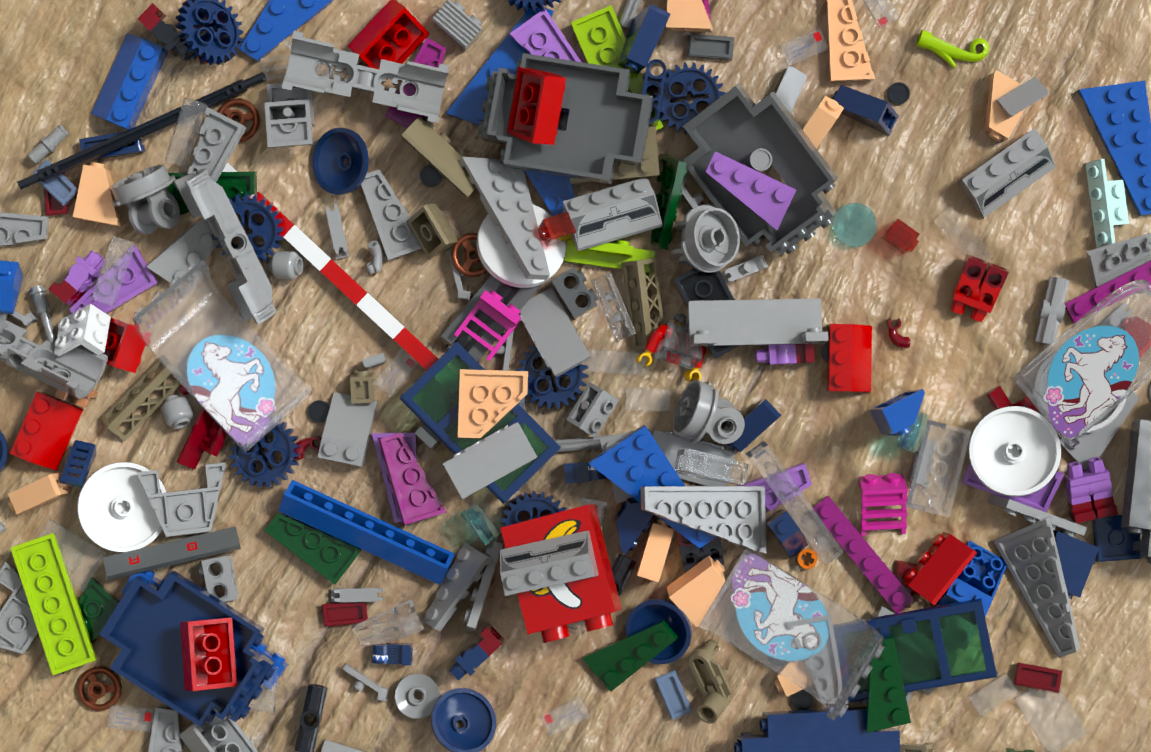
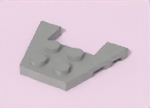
[137,462,226,537]
[0,561,39,654]

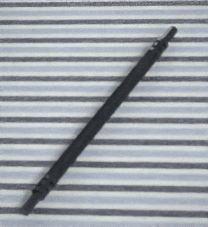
[17,72,267,190]

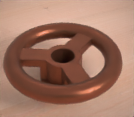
[218,98,260,142]
[451,233,488,277]
[77,666,122,711]

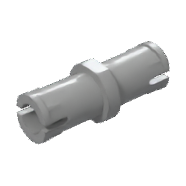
[28,125,70,164]

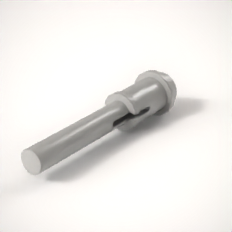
[29,285,56,344]

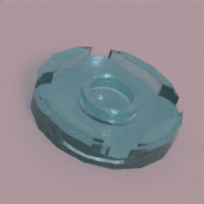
[832,203,877,247]

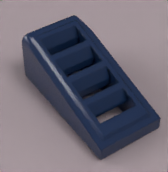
[60,440,96,488]

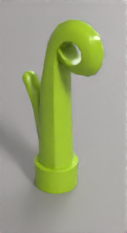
[916,29,989,68]

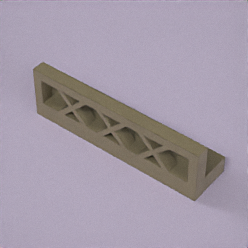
[622,258,667,350]
[100,354,187,441]

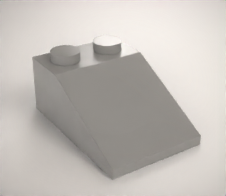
[318,392,378,467]

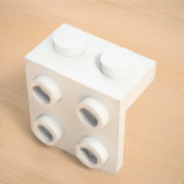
[54,304,111,356]

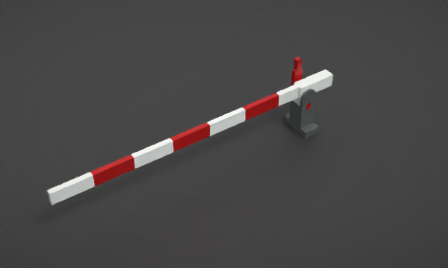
[222,162,496,450]

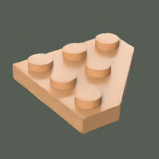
[458,369,528,438]

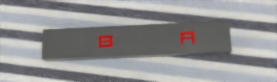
[103,526,241,580]

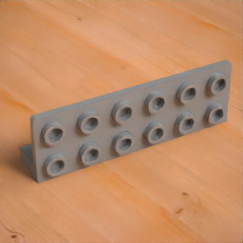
[688,299,828,346]

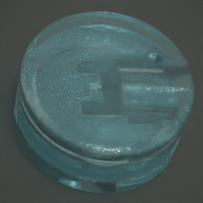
[897,412,928,453]
[460,503,499,546]

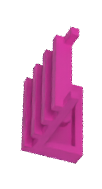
[454,290,522,361]
[858,473,908,536]

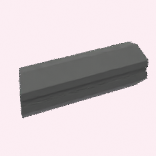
[440,275,542,366]

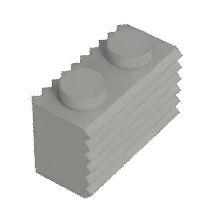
[431,0,483,51]

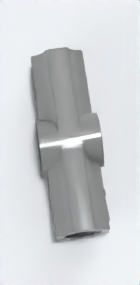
[1034,276,1069,346]

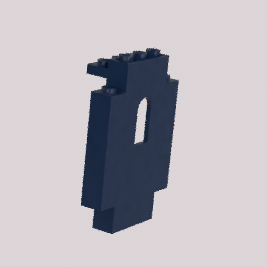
[99,571,276,727]
[734,707,900,752]

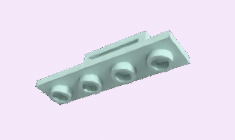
[1085,159,1129,249]

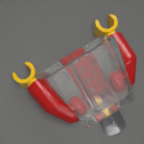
[636,314,706,381]

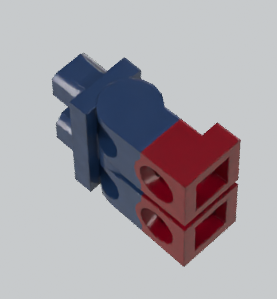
[449,623,504,681]

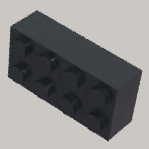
[672,268,740,359]

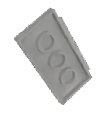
[519,287,591,377]
[443,422,537,499]
[653,430,736,486]

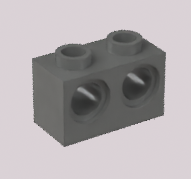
[551,267,598,320]

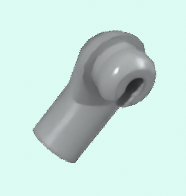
[367,240,383,274]

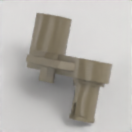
[688,639,732,724]

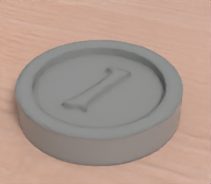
[750,148,772,171]

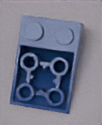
[936,540,1007,625]

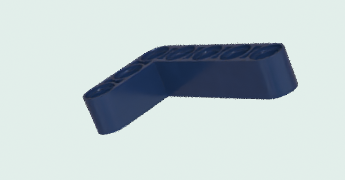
[561,59,667,126]

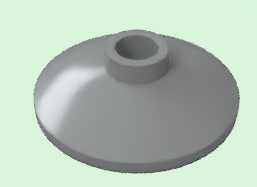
[395,673,440,719]

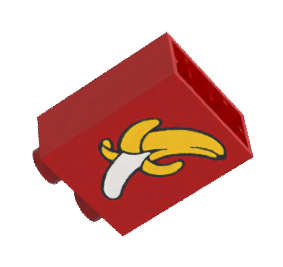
[500,504,622,643]

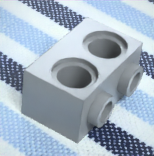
[199,554,239,602]

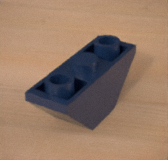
[615,497,654,555]

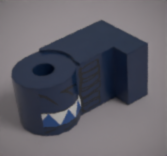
[564,462,607,484]
[371,643,413,666]

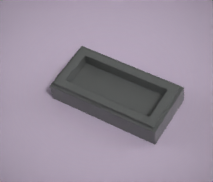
[688,34,734,61]

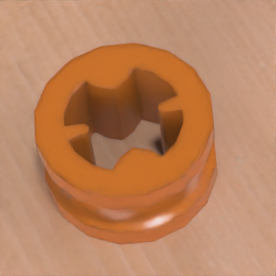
[796,548,817,569]

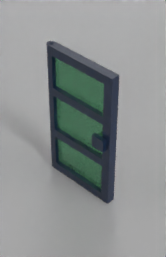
[399,342,561,504]
[833,598,998,703]

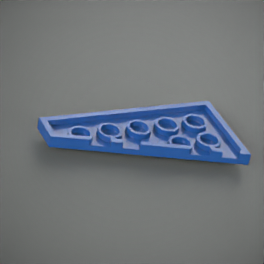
[1077,81,1151,216]
[588,425,716,548]

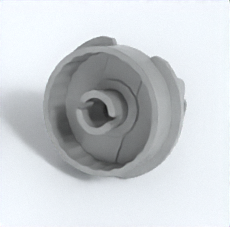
[110,164,180,234]
[671,205,740,273]
[673,380,745,444]

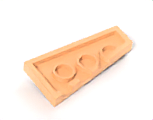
[826,0,875,82]

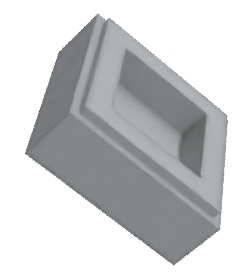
[362,353,387,368]

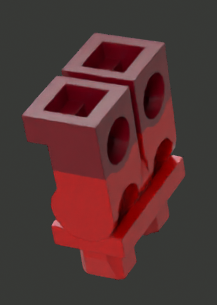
[951,254,1009,322]

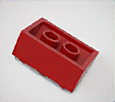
[347,0,430,81]
[506,66,566,145]
[826,324,872,392]
[10,392,84,471]
[902,532,977,605]
[180,618,237,691]

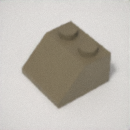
[407,203,458,259]

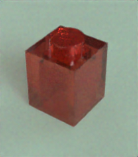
[538,212,576,247]
[882,219,920,254]

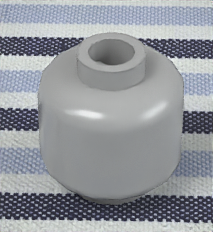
[268,251,303,280]
[161,395,193,429]

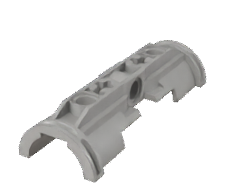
[282,31,449,123]
[173,168,277,325]
[0,313,108,399]

